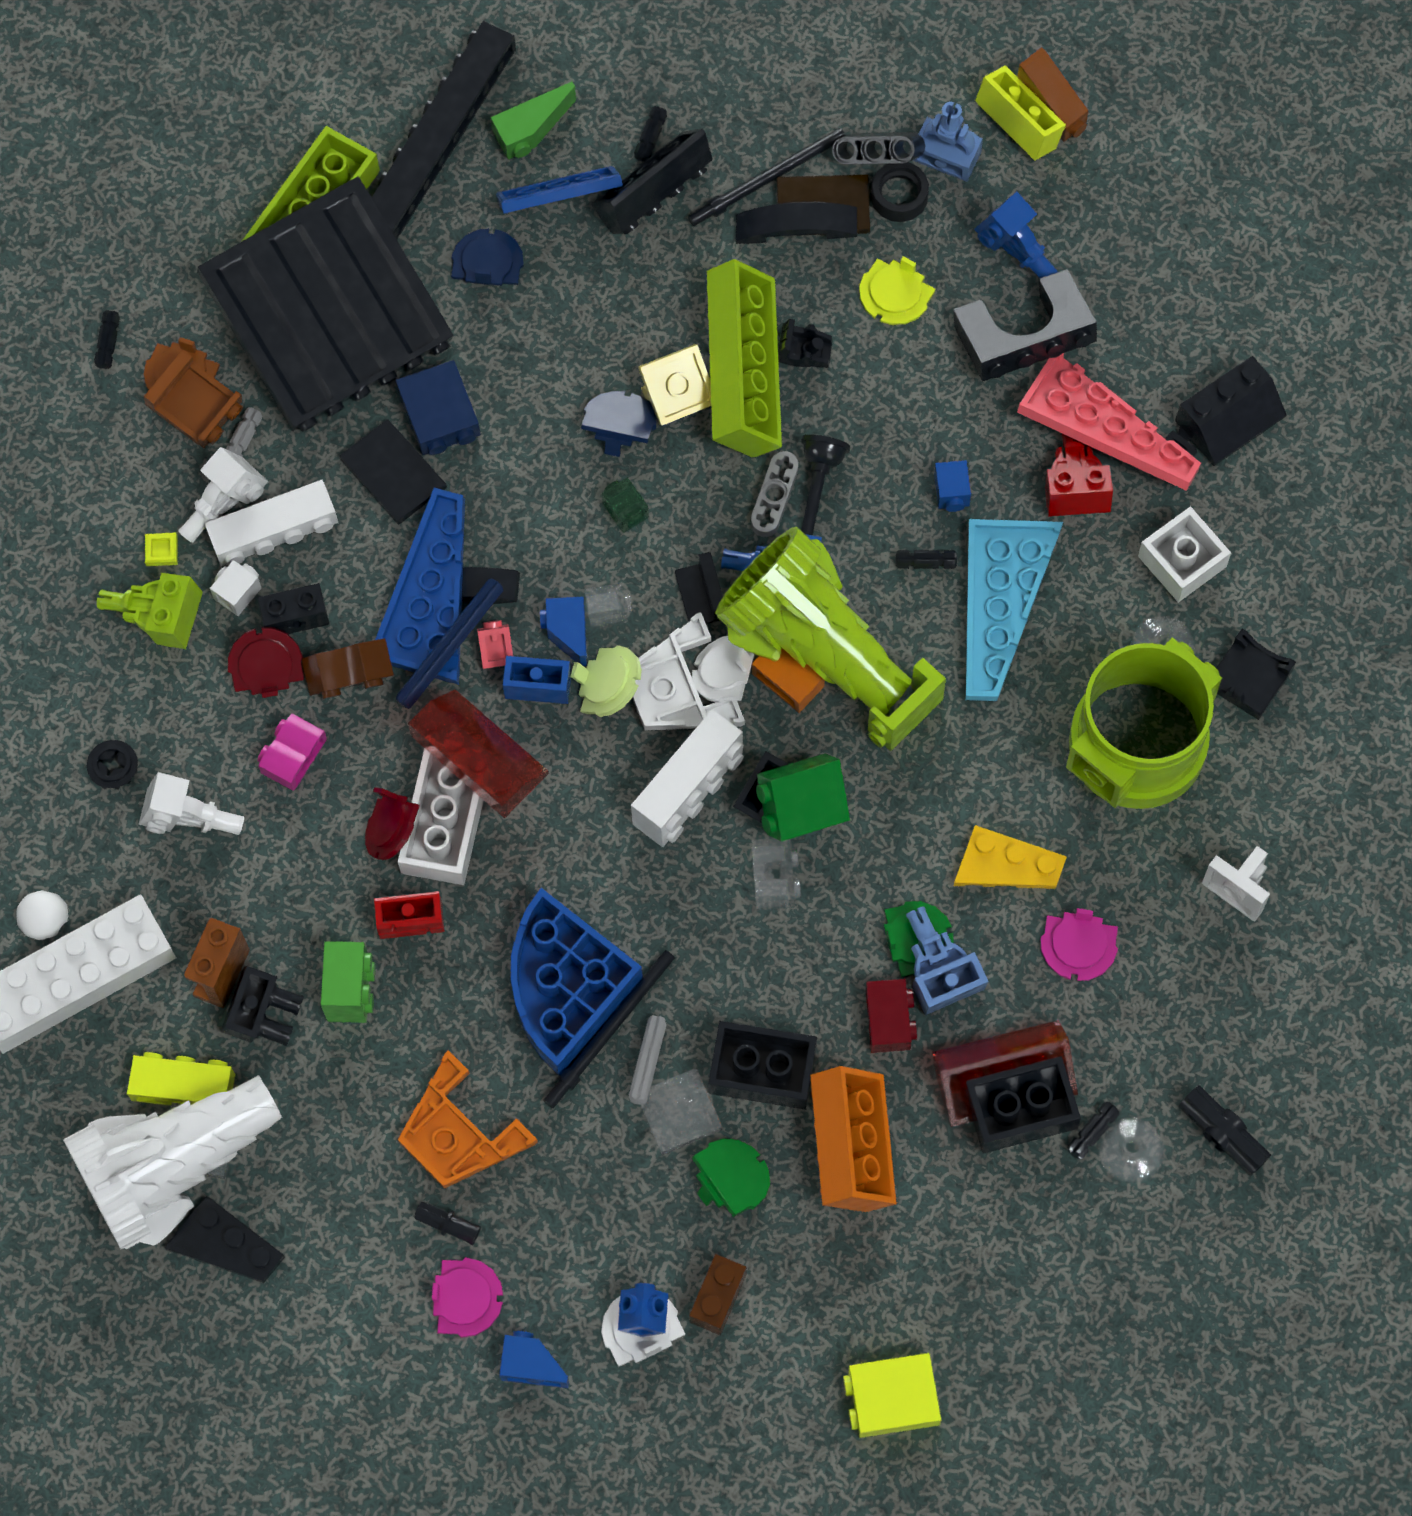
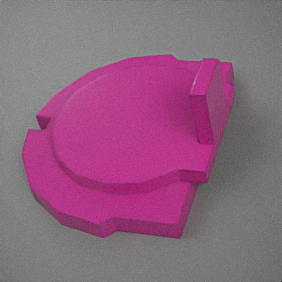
[1040,908,1118,981]
[432,1258,503,1338]

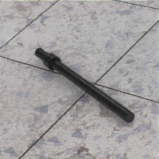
[688,128,846,226]
[543,950,675,1109]

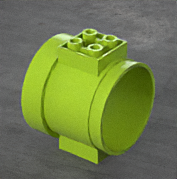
[1066,637,1222,809]

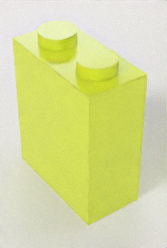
[843,1353,941,1438]

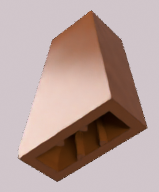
[1018,47,1089,142]

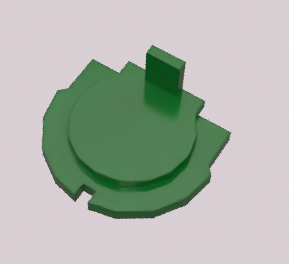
[884,901,954,978]
[692,1138,770,1217]

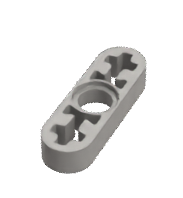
[751,451,798,537]

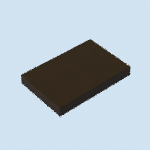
[777,174,870,236]

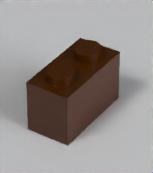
[689,1254,747,1336]

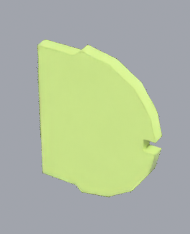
[570,645,642,717]

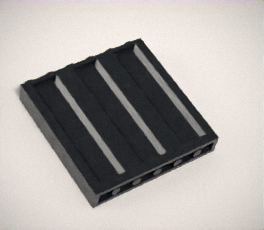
[197,176,454,432]

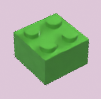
[321,941,376,1023]

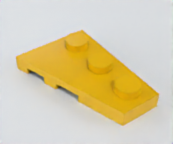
[954,825,1067,889]

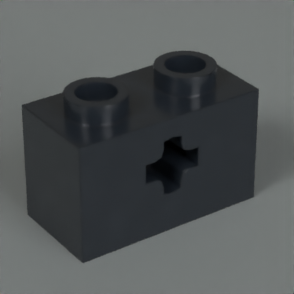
[258,583,330,634]

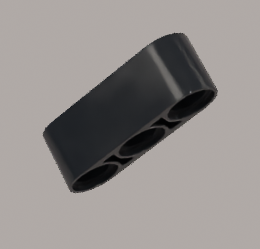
[832,132,925,164]

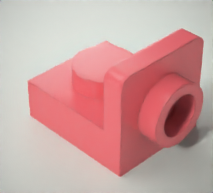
[477,620,513,669]

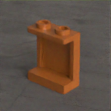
[144,349,243,449]
[184,918,250,1008]

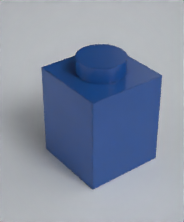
[934,460,971,512]

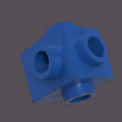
[618,1283,668,1337]

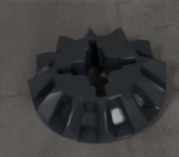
[87,740,138,790]

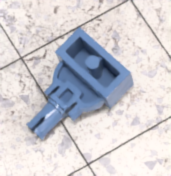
[913,102,983,182]
[906,906,989,1015]

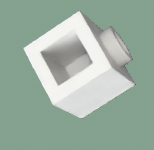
[210,560,261,616]

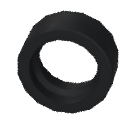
[871,162,929,222]

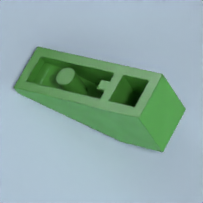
[491,81,576,160]

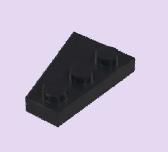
[165,1196,285,1283]

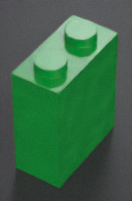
[756,753,850,842]

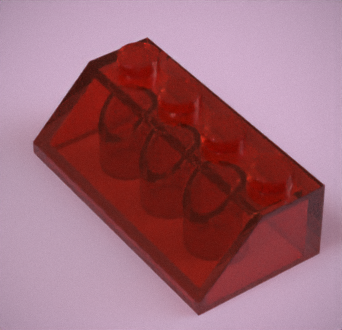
[408,690,549,818]
[932,1020,1078,1127]

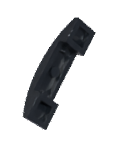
[736,202,858,244]

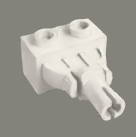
[178,447,268,543]
[139,772,244,835]

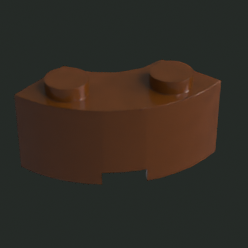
[302,638,394,699]

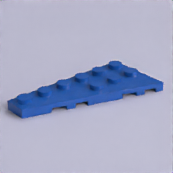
[375,488,465,685]

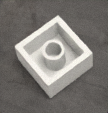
[1138,506,1231,603]

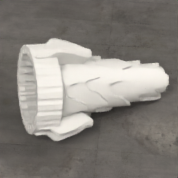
[63,1075,282,1249]

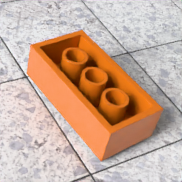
[810,1066,897,1212]

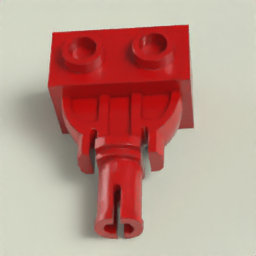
[1045,434,1113,517]

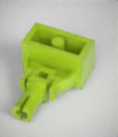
[96,573,203,649]

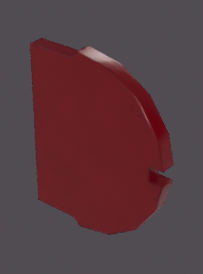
[228,627,304,698]
[365,787,420,860]

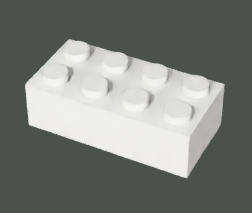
[631,709,744,847]
[398,741,492,885]

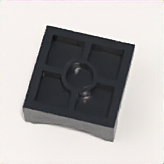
[1216,628,1296,720]

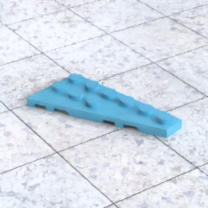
[965,519,1063,701]

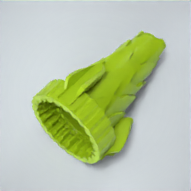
[715,526,912,715]

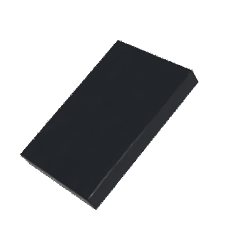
[339,419,447,525]

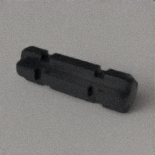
[634,106,667,162]
[94,310,120,369]
[896,550,957,569]
[1067,1101,1120,1159]

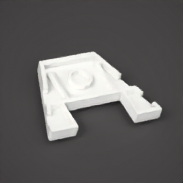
[632,612,745,730]

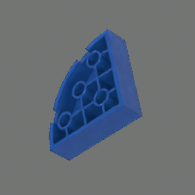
[511,888,643,1075]

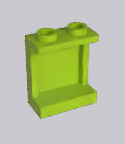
[868,658,946,751]

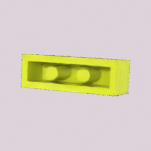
[975,65,1066,161]
[127,1052,235,1106]

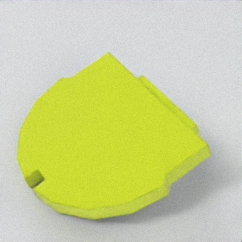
[859,256,936,325]

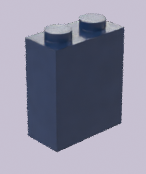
[396,360,481,456]

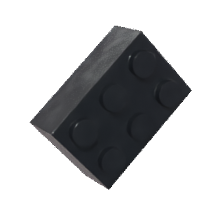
[708,1021,817,1110]

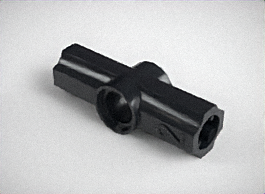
[1178,1085,1271,1177]

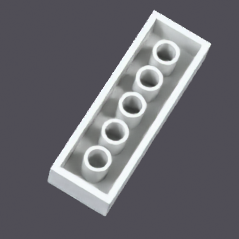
[0,894,176,1054]

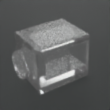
[584,583,633,629]

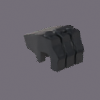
[778,319,833,368]

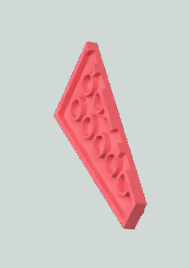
[1017,353,1201,491]

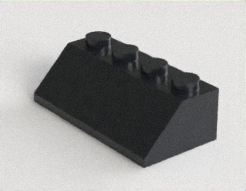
[591,128,713,235]

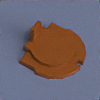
[144,337,220,390]

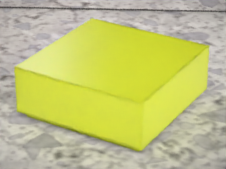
[145,533,178,566]

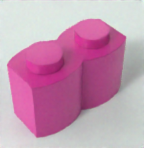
[257,714,327,791]

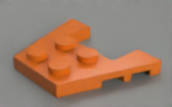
[398,1050,538,1189]

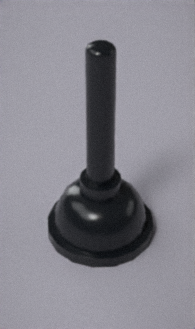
[801,434,850,535]

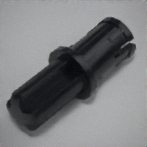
[414,1202,481,1246]

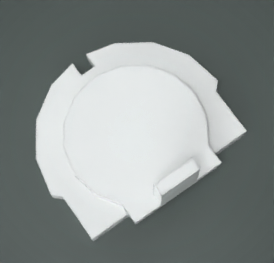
[692,636,754,703]
[601,1296,685,1367]

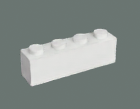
[204,480,338,566]

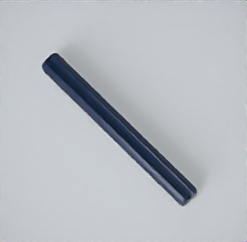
[396,578,503,709]

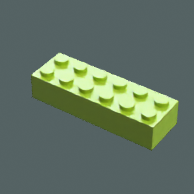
[241,126,380,242]
[707,259,782,457]

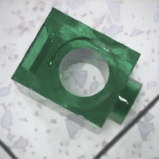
[602,477,649,533]

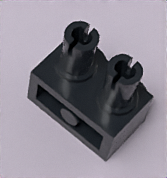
[221,966,304,1046]

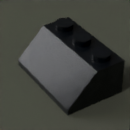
[1175,355,1287,466]
[966,1056,1081,1154]

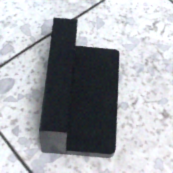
[675,552,723,624]

